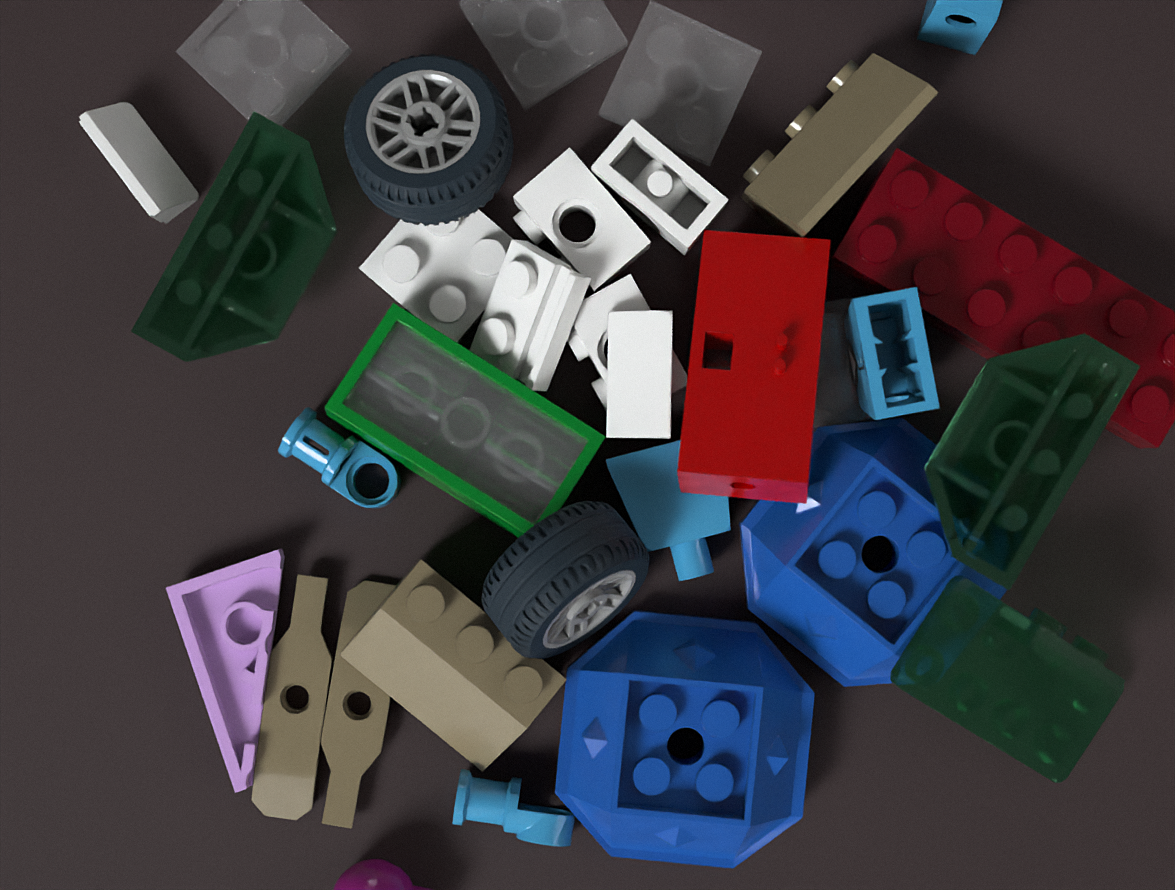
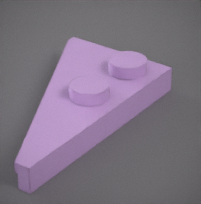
[166,548,285,793]

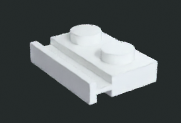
[469,239,591,391]

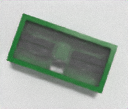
[324,303,606,538]

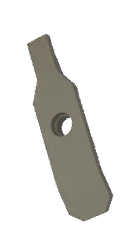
[251,574,333,820]
[320,580,395,829]

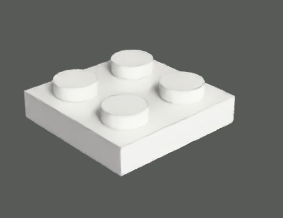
[359,209,513,344]

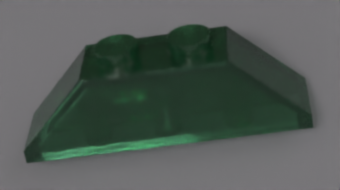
[131,111,338,363]
[924,333,1140,591]

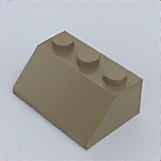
[741,53,938,237]
[339,559,567,772]

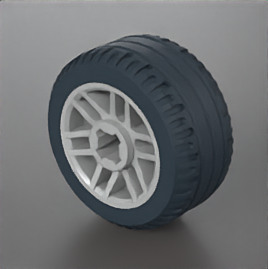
[344,53,513,226]
[481,501,650,659]

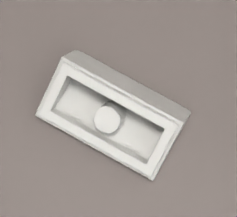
[79,102,199,224]
[606,310,673,439]

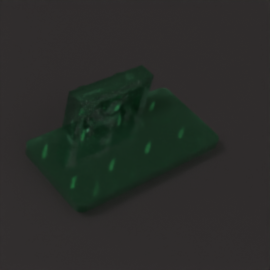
[890,575,1126,783]

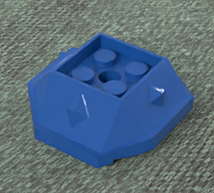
[739,418,1013,687]
[555,610,815,869]

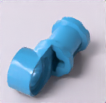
[278,407,401,508]
[452,769,575,847]

